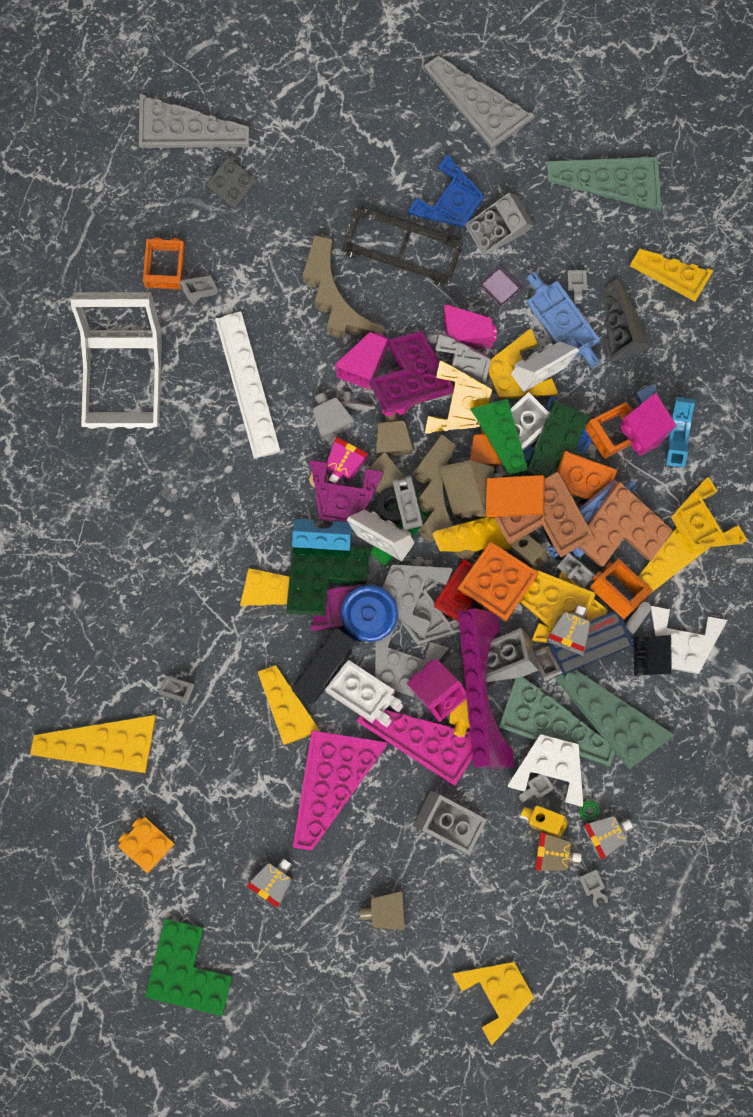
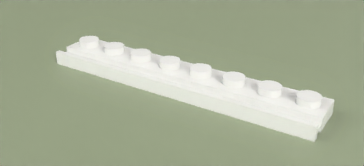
[215,311,280,459]

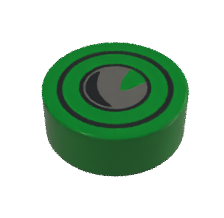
[579,801,599,821]

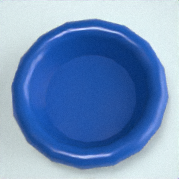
[341,584,398,642]

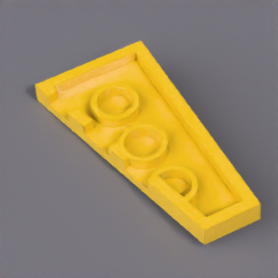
[630,249,714,302]
[432,517,511,552]
[638,528,710,594]

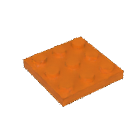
[458,541,539,622]

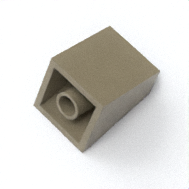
[440,460,494,520]

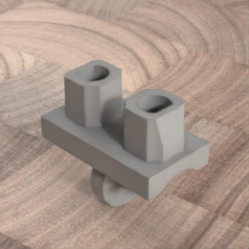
[557,552,596,588]

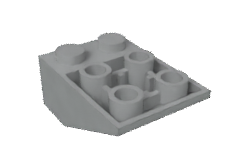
[466,193,535,255]

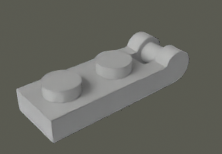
[392,475,423,530]

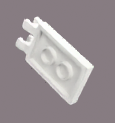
[325,660,403,727]

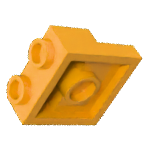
[118,817,175,873]

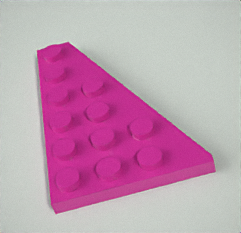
[293,731,387,851]

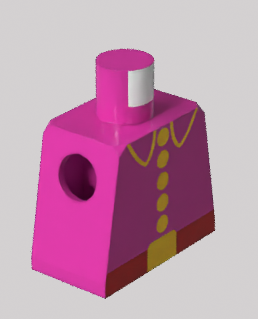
[327,437,368,484]

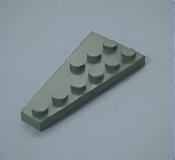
[547,157,661,212]
[555,670,675,770]
[499,677,615,767]

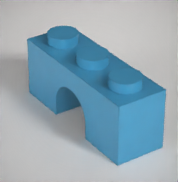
[292,519,352,551]

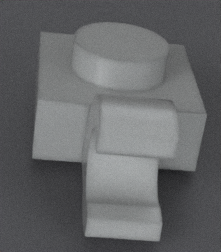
[567,270,587,304]
[518,774,555,803]

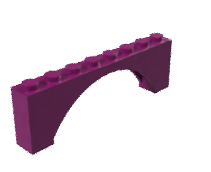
[458,608,514,770]

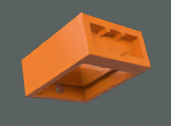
[143,237,186,290]
[585,402,634,459]
[590,559,653,619]

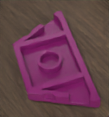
[311,584,362,632]

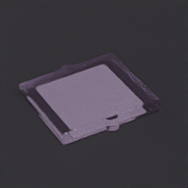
[478,264,523,308]

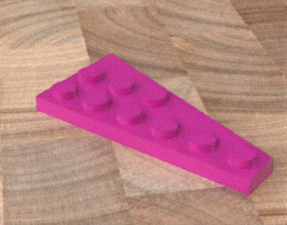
[357,710,473,786]

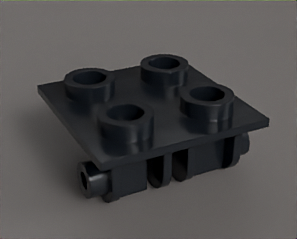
[634,635,672,676]

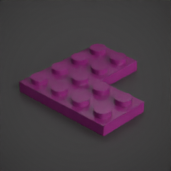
[369,331,454,413]

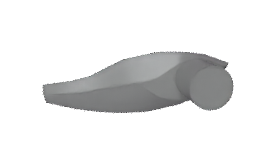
[340,392,375,410]

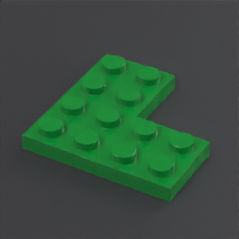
[145,919,232,1016]

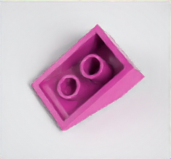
[620,393,677,456]

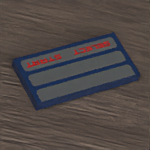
[547,611,634,675]

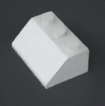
[511,341,579,392]
[347,510,414,561]

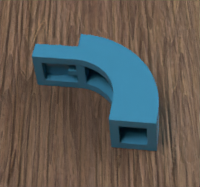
[666,397,695,468]

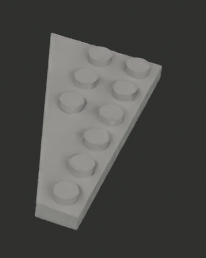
[139,94,249,148]

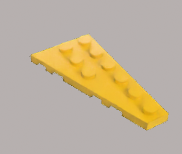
[520,567,596,630]
[30,715,156,773]

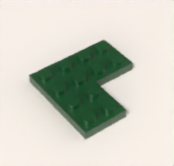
[527,400,609,479]
[286,546,369,616]

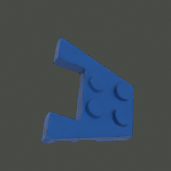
[408,154,484,228]

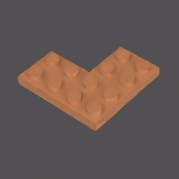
[495,472,595,557]
[579,482,673,567]

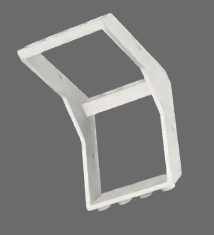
[71,292,162,429]

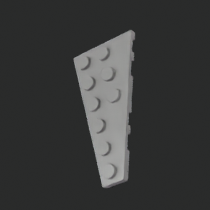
[424,56,535,150]

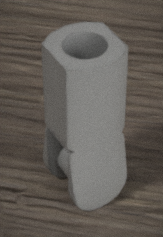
[625,602,651,635]

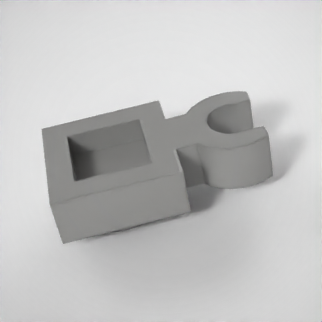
[578,870,608,908]

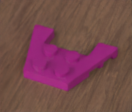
[310,460,384,522]

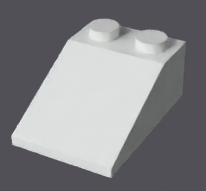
[511,392,549,450]

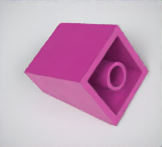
[444,305,497,353]
[335,332,388,390]
[406,659,467,722]

